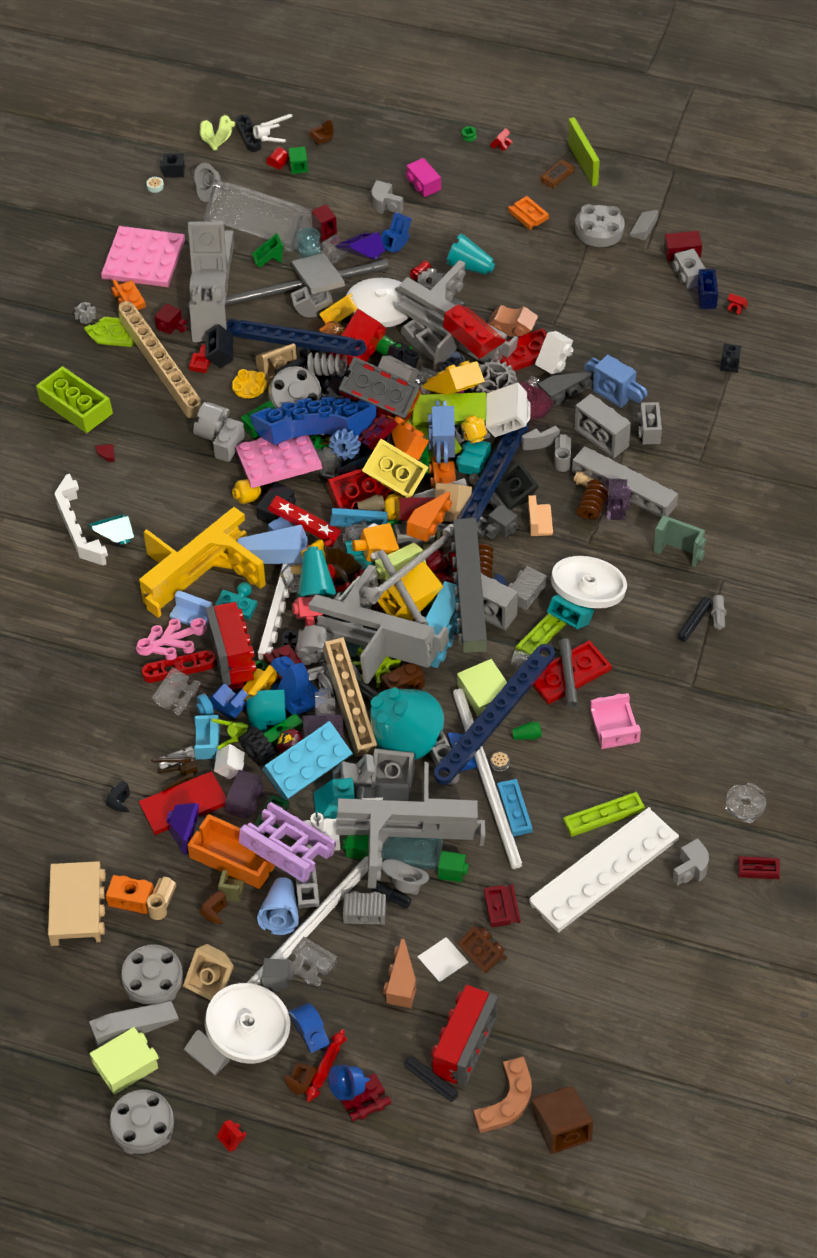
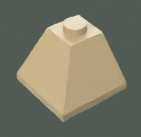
[255,344,297,381]
[183,944,234,1000]

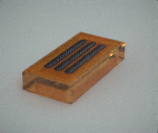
[540,159,575,188]

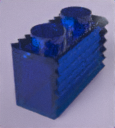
[697,269,719,309]

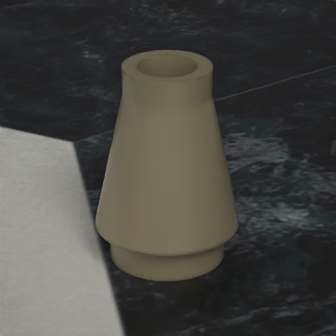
[357,494,385,511]

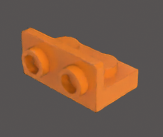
[111,279,146,310]
[429,456,456,489]

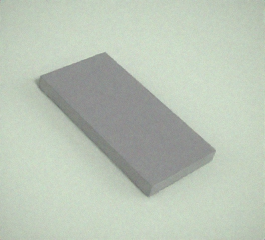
[291,253,345,295]

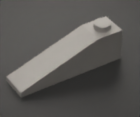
[89,1001,179,1048]

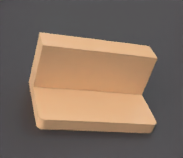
[528,495,553,536]

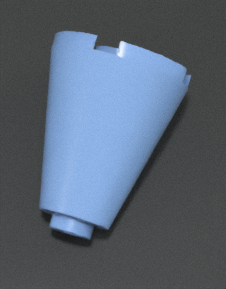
[257,877,299,935]

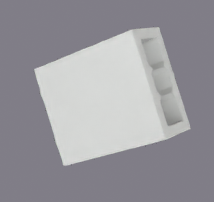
[486,382,531,437]

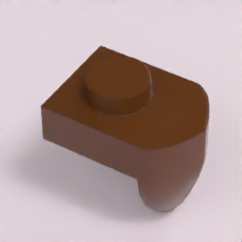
[308,120,334,145]
[200,890,227,924]
[284,1063,317,1095]

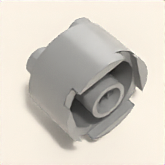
[193,402,230,442]
[295,626,336,665]

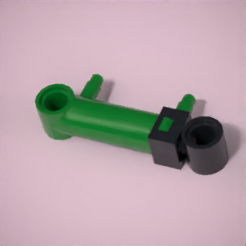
[351,318,420,368]

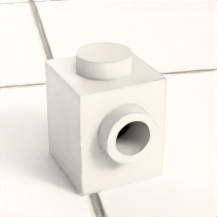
[214,744,245,779]

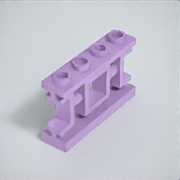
[239,802,335,883]

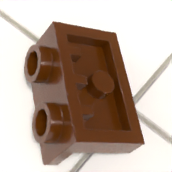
[457,926,507,973]

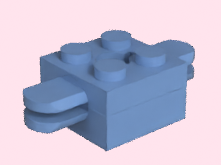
[584,355,647,408]
[428,401,455,463]

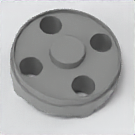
[575,205,625,247]
[268,367,321,408]
[121,945,183,1005]
[110,1090,174,1154]

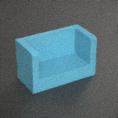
[194,715,220,760]

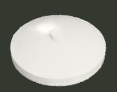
[346,278,410,327]
[551,556,627,608]
[205,983,290,1063]

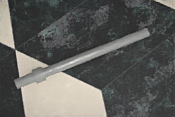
[378,550,428,625]

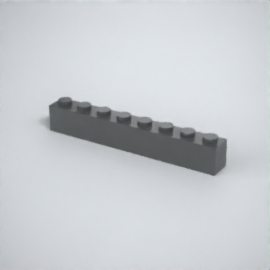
[450,518,487,653]

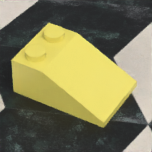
[362,439,429,498]

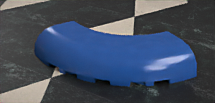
[250,397,376,445]

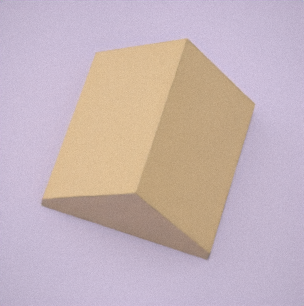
[434,483,472,522]

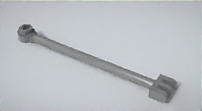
[364,524,454,604]

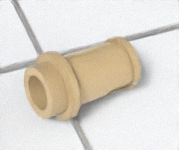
[574,471,597,487]

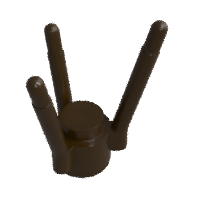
[151,756,198,791]

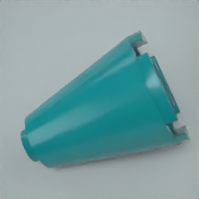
[446,234,496,275]
[298,547,336,598]

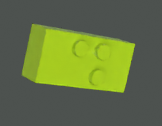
[36,366,113,433]

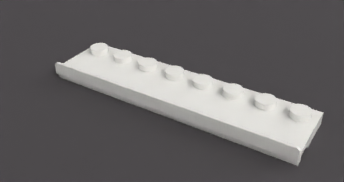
[529,807,679,933]

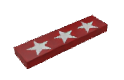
[268,495,342,545]

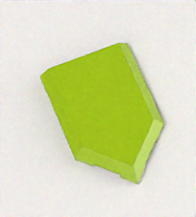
[84,317,134,347]

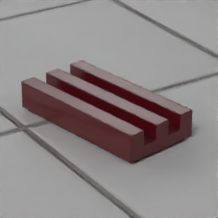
[738,856,780,879]

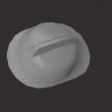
[194,163,221,202]
[382,859,429,895]

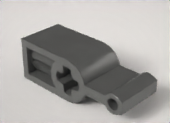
[357,784,410,801]

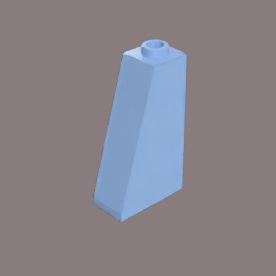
[238,525,308,564]

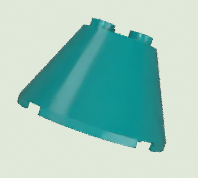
[370,687,444,760]

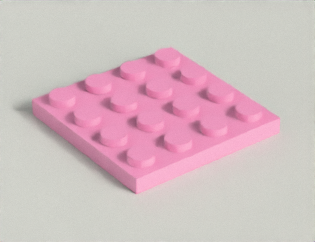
[101,226,185,287]
[235,435,322,488]

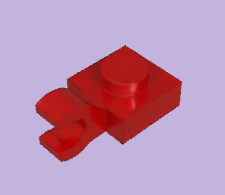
[189,344,211,373]

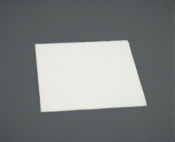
[417,937,468,982]

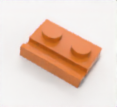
[508,196,549,230]

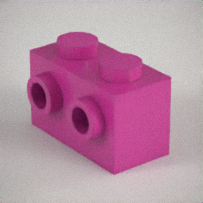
[405,158,441,197]

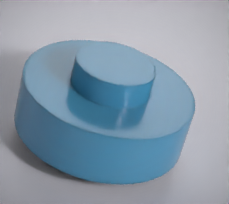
[196,693,214,716]

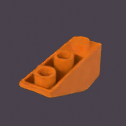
[388,415,429,460]
[406,492,452,542]

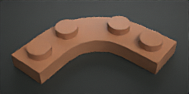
[473,1057,532,1133]

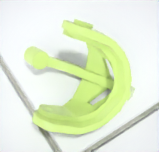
[200,115,235,151]

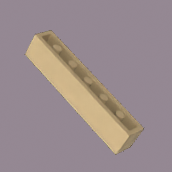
[323,637,377,758]

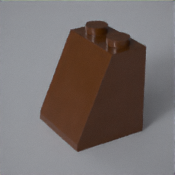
[532,1086,593,1154]

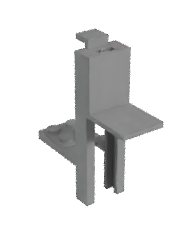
[396,260,518,371]
[309,565,449,684]
[336,762,485,888]

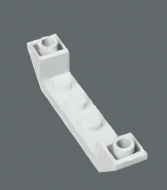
[54,474,108,565]

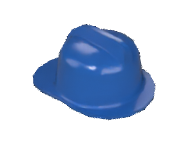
[329,1065,370,1100]

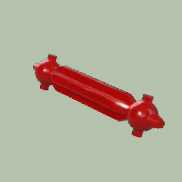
[304,1029,347,1102]

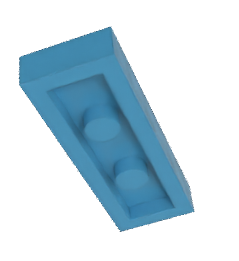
[329,508,388,528]
[497,779,532,837]

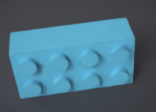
[426,581,460,668]
[262,721,353,800]

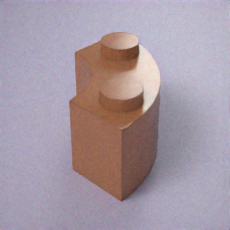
[488,305,538,336]

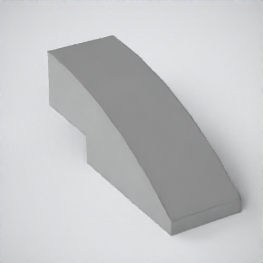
[400,319,441,361]

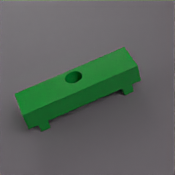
[264,713,304,746]

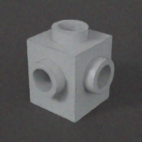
[418,268,445,287]

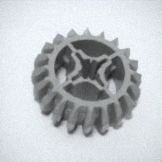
[470,358,517,395]

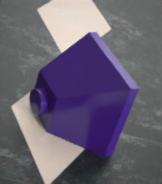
[335,232,385,260]
[166,803,199,855]

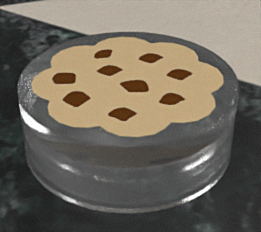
[490,751,510,772]

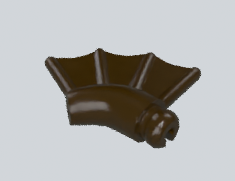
[323,546,363,586]

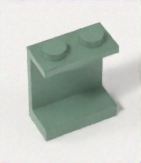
[654,515,707,567]

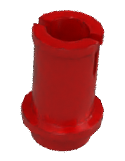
[410,261,431,281]

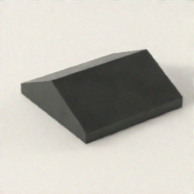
[495,461,539,510]

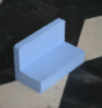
[170,590,212,626]

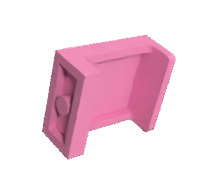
[590,693,641,749]

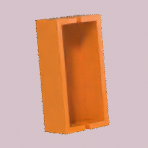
[188,814,276,889]

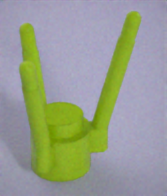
[211,718,248,750]

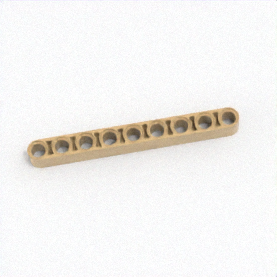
[119,301,201,419]

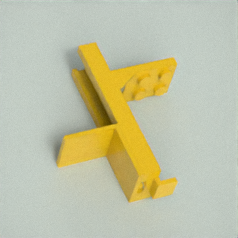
[139,507,266,618]

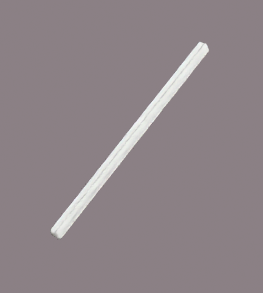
[453,688,522,869]
[247,856,368,986]

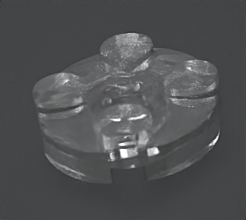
[726,783,767,823]

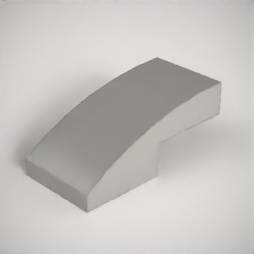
[521,426,560,450]

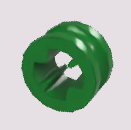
[461,126,477,142]

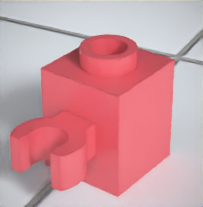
[292,597,322,627]

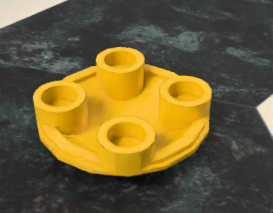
[232,369,267,399]

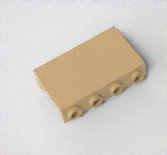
[48,861,106,946]

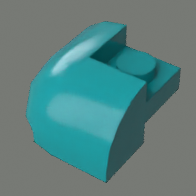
[246,690,287,732]

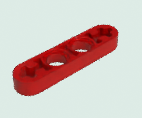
[142,650,216,683]

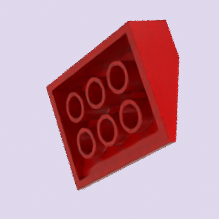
[326,468,412,532]

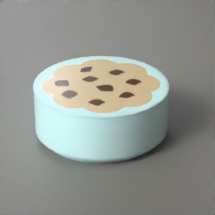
[147,177,164,193]

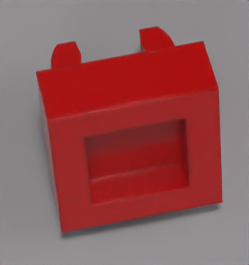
[490,128,512,151]
[727,293,748,315]
[217,1119,247,1152]

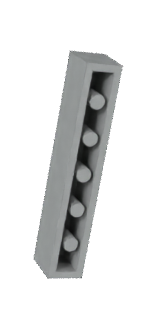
[572,446,678,518]

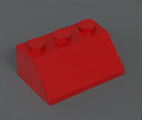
[443,304,506,359]
[331,309,387,366]

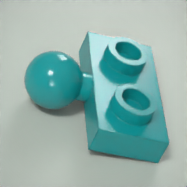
[215,582,258,620]

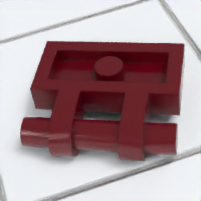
[357,413,398,451]
[340,1073,392,1122]

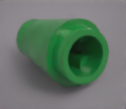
[512,721,542,740]

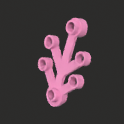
[136,618,207,660]

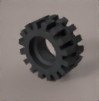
[239,727,275,765]

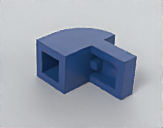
[381,212,412,253]
[270,656,309,702]
[208,683,248,719]
[289,1002,330,1053]

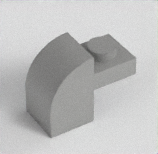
[372,180,403,214]
[291,287,333,317]
[333,754,375,790]
[673,839,709,886]
[296,867,319,909]

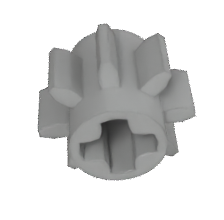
[74,302,96,324]

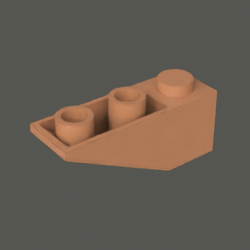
[383,939,416,1008]

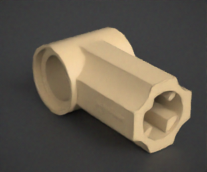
[147,877,176,920]

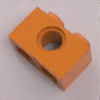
[106,875,154,914]

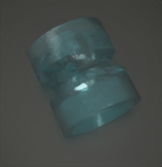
[298,228,321,258]

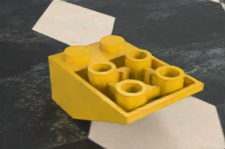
[421,361,485,395]
[378,562,444,621]

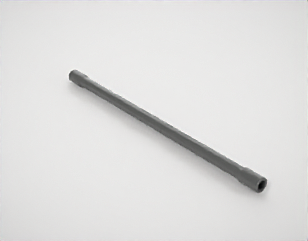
[186,259,389,315]

